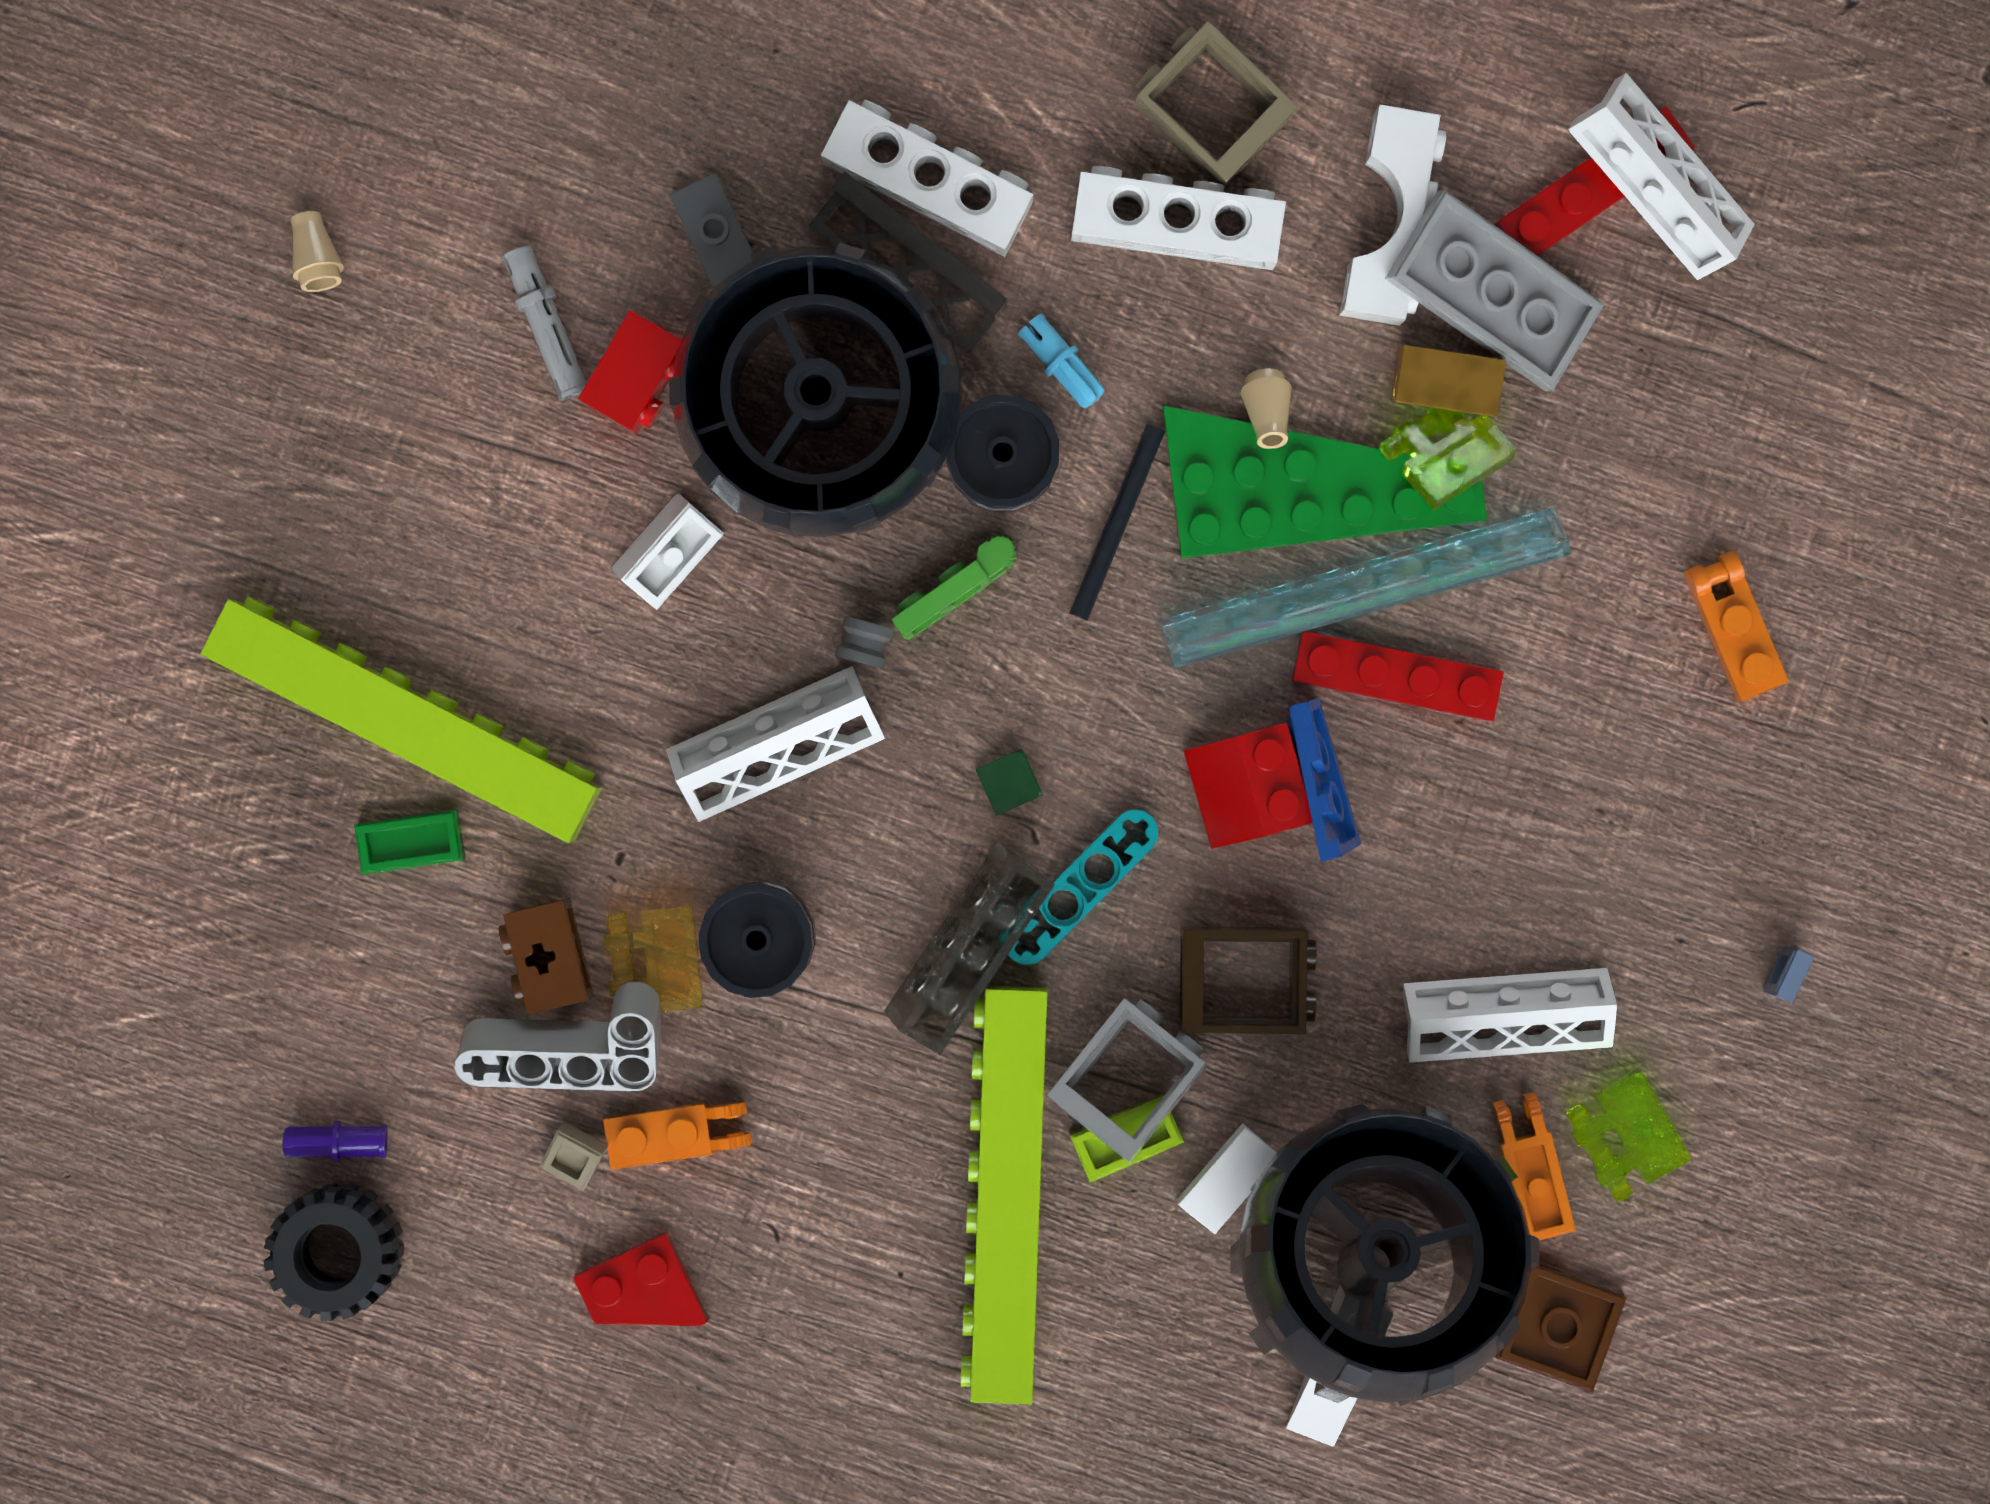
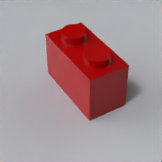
[578,310,681,435]

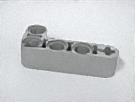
[454,982,662,1091]

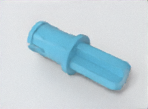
[1018,313,1105,408]

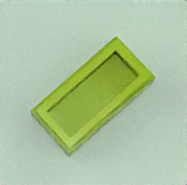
[1070,1094,1184,1183]

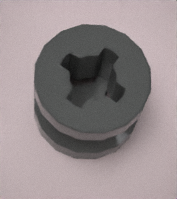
[835,616,894,669]

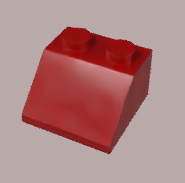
[1183,723,1313,849]

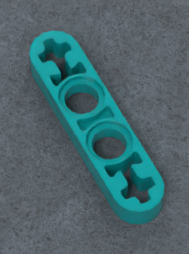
[1004,809,1159,965]

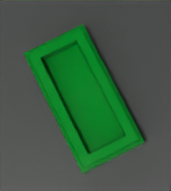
[354,809,466,875]

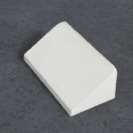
[612,494,724,610]
[1176,1123,1277,1234]

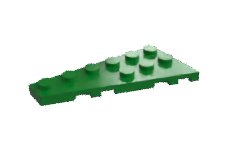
[1162,405,1487,559]

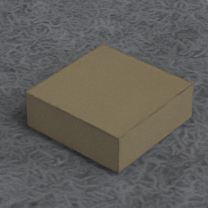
[539,1121,609,1191]

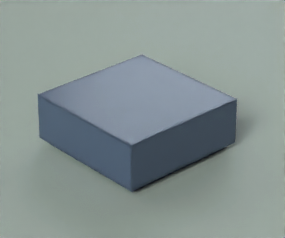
[1763,946,1814,1004]

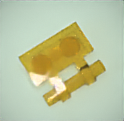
[603,905,704,1012]

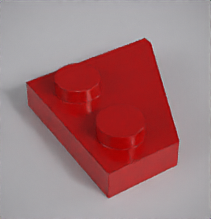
[573,1231,709,1326]

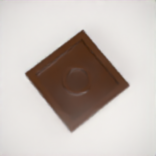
[1495,1264,1627,1393]

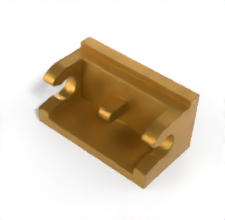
[1392,345,1507,417]

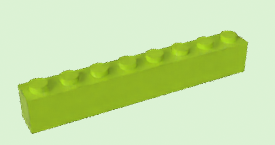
[200,596,603,843]
[961,985,1047,1405]

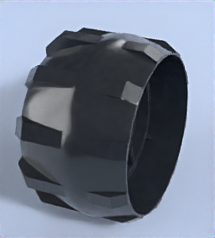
[669,243,962,537]
[1230,1104,1539,1406]

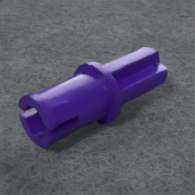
[282,1121,388,1162]

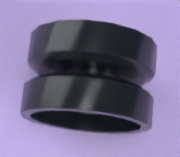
[947,395,1059,512]
[698,881,816,998]

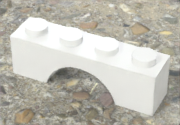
[1339,104,1446,326]

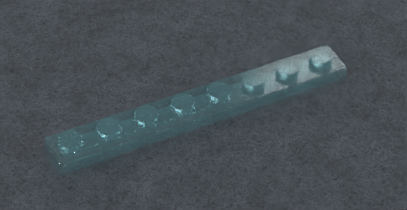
[1159,508,1570,669]

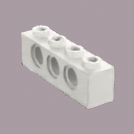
[821,100,1033,257]
[1071,166,1286,270]

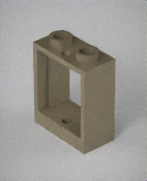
[1134,21,1298,189]

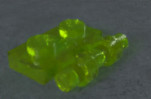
[1380,407,1517,511]
[1565,1069,1692,1202]

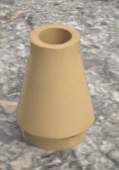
[290,211,344,292]
[1240,368,1292,449]

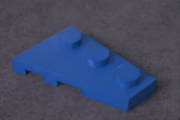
[1287,697,1361,862]

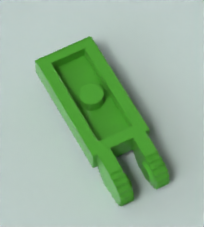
[891,535,1017,641]

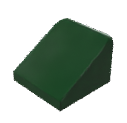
[975,748,1043,816]

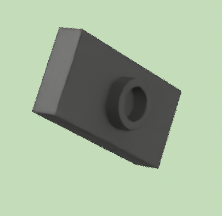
[669,173,754,289]

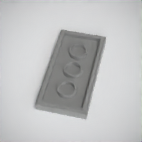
[1385,190,1605,392]

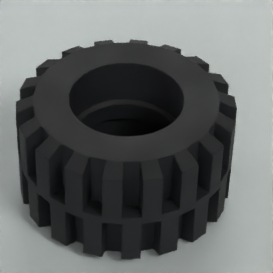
[263,1183,404,1321]

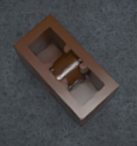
[499,897,594,1015]

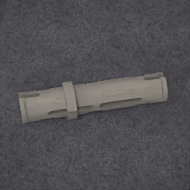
[501,245,587,401]

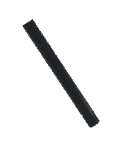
[1069,424,1165,621]

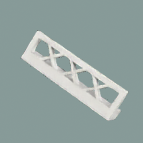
[1568,73,1755,280]
[666,666,885,822]
[1403,968,1617,1063]

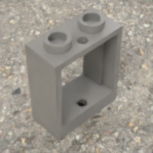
[1047,998,1206,1163]

